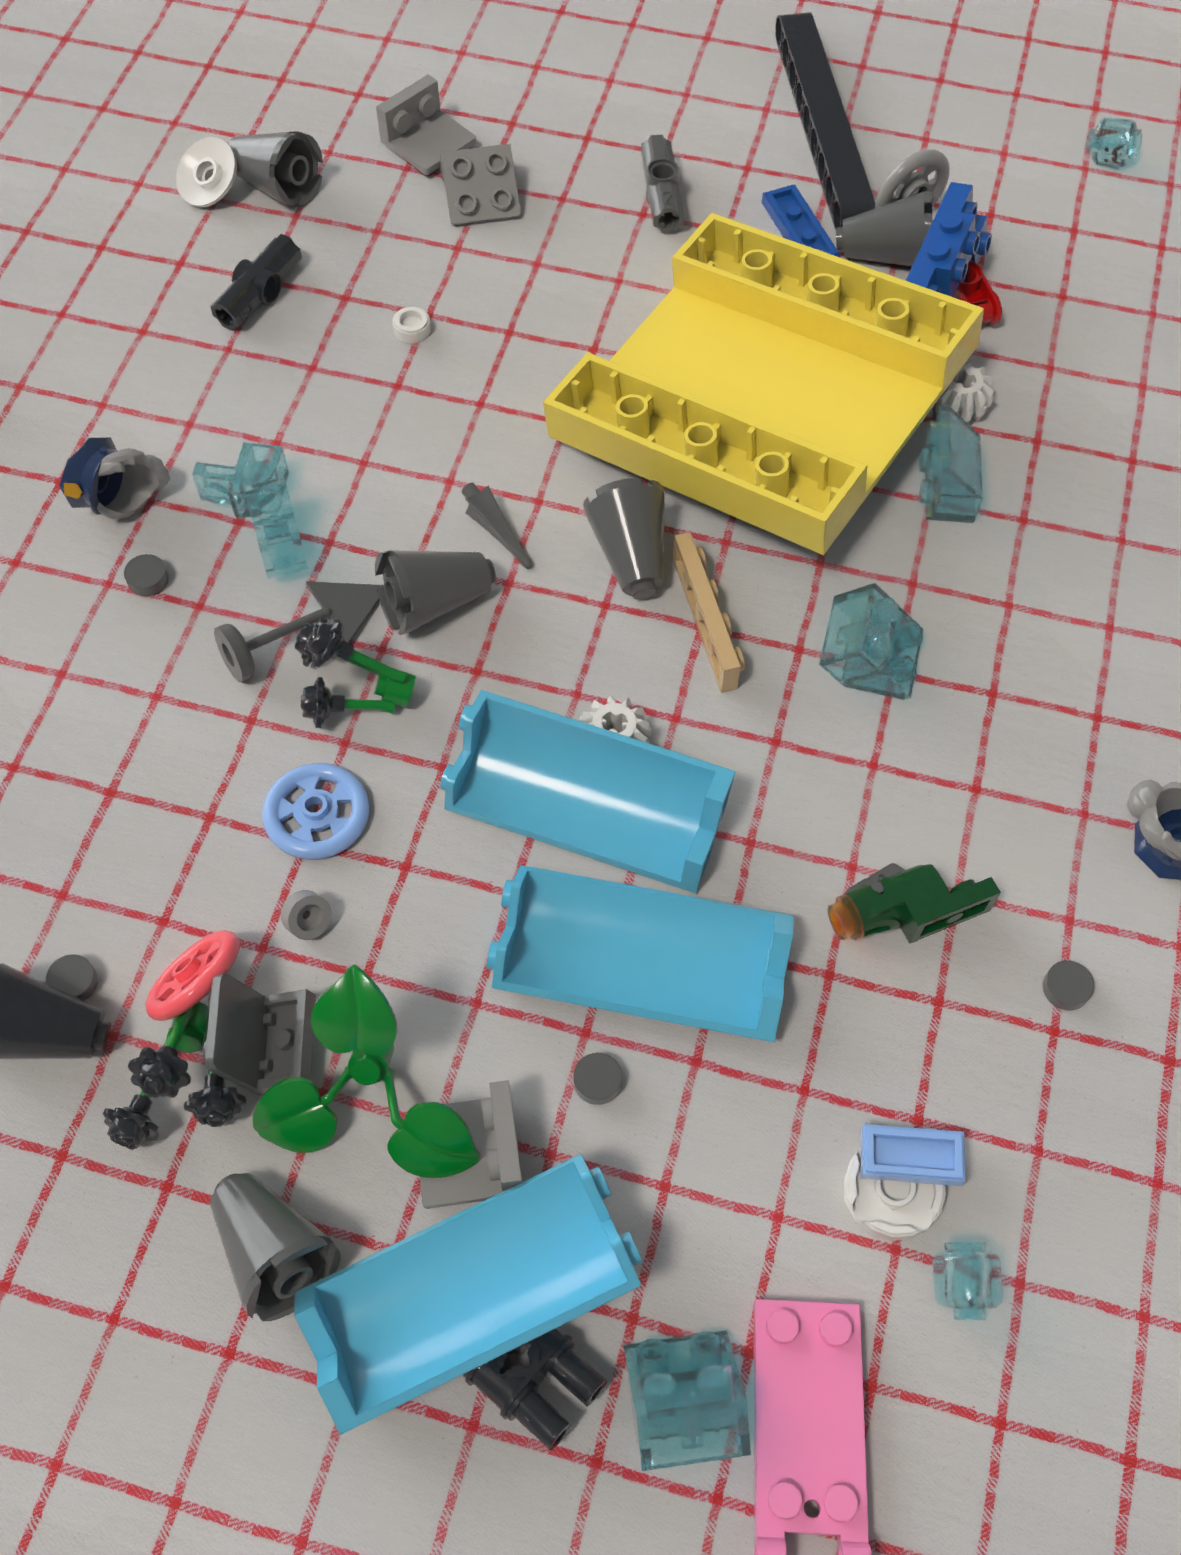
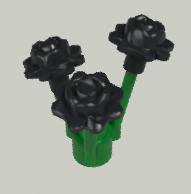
[295,617,416,728]
[102,1002,247,1150]

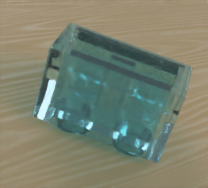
[919,405,983,523]
[819,583,923,700]
[623,1330,751,1471]

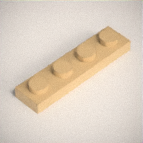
[672,532,745,693]

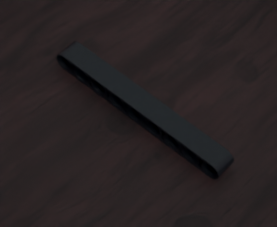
[775,12,875,230]

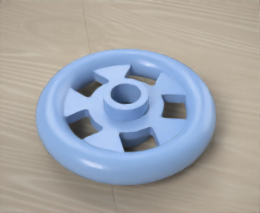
[262,763,369,860]

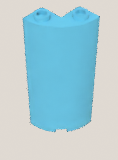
[440,690,736,893]
[486,865,794,1042]
[294,1154,643,1435]

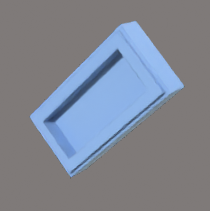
[861,1124,966,1186]

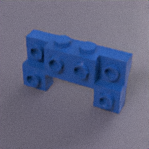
[906,182,992,298]

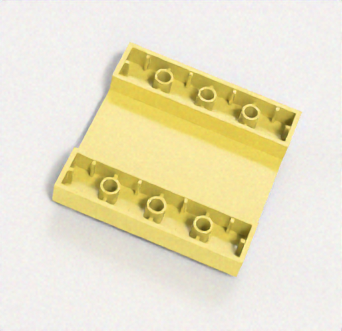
[543,213,984,555]

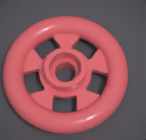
[145,930,240,1021]

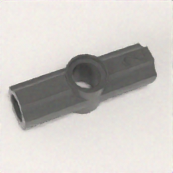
[641,134,684,233]

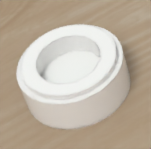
[392,307,431,344]

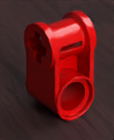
[954,260,1002,326]

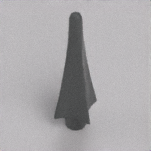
[461,482,533,569]

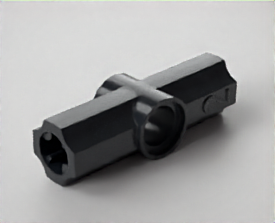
[210,234,302,331]

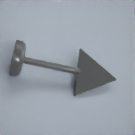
[214,581,384,682]

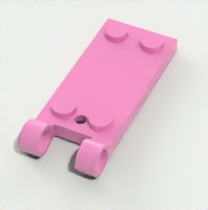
[753,1299,872,1555]

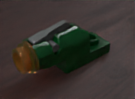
[827,863,1001,944]

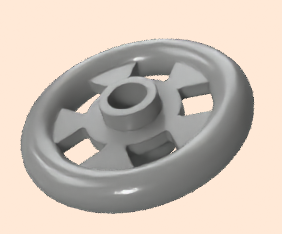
[875,150,950,208]

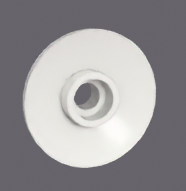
[176,137,237,207]

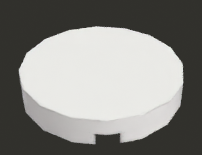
[842,1149,946,1241]

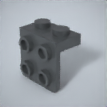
[203,973,316,1096]

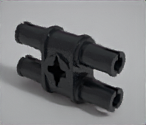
[463,1328,607,1451]

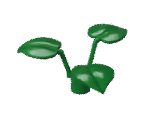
[252,964,480,1178]

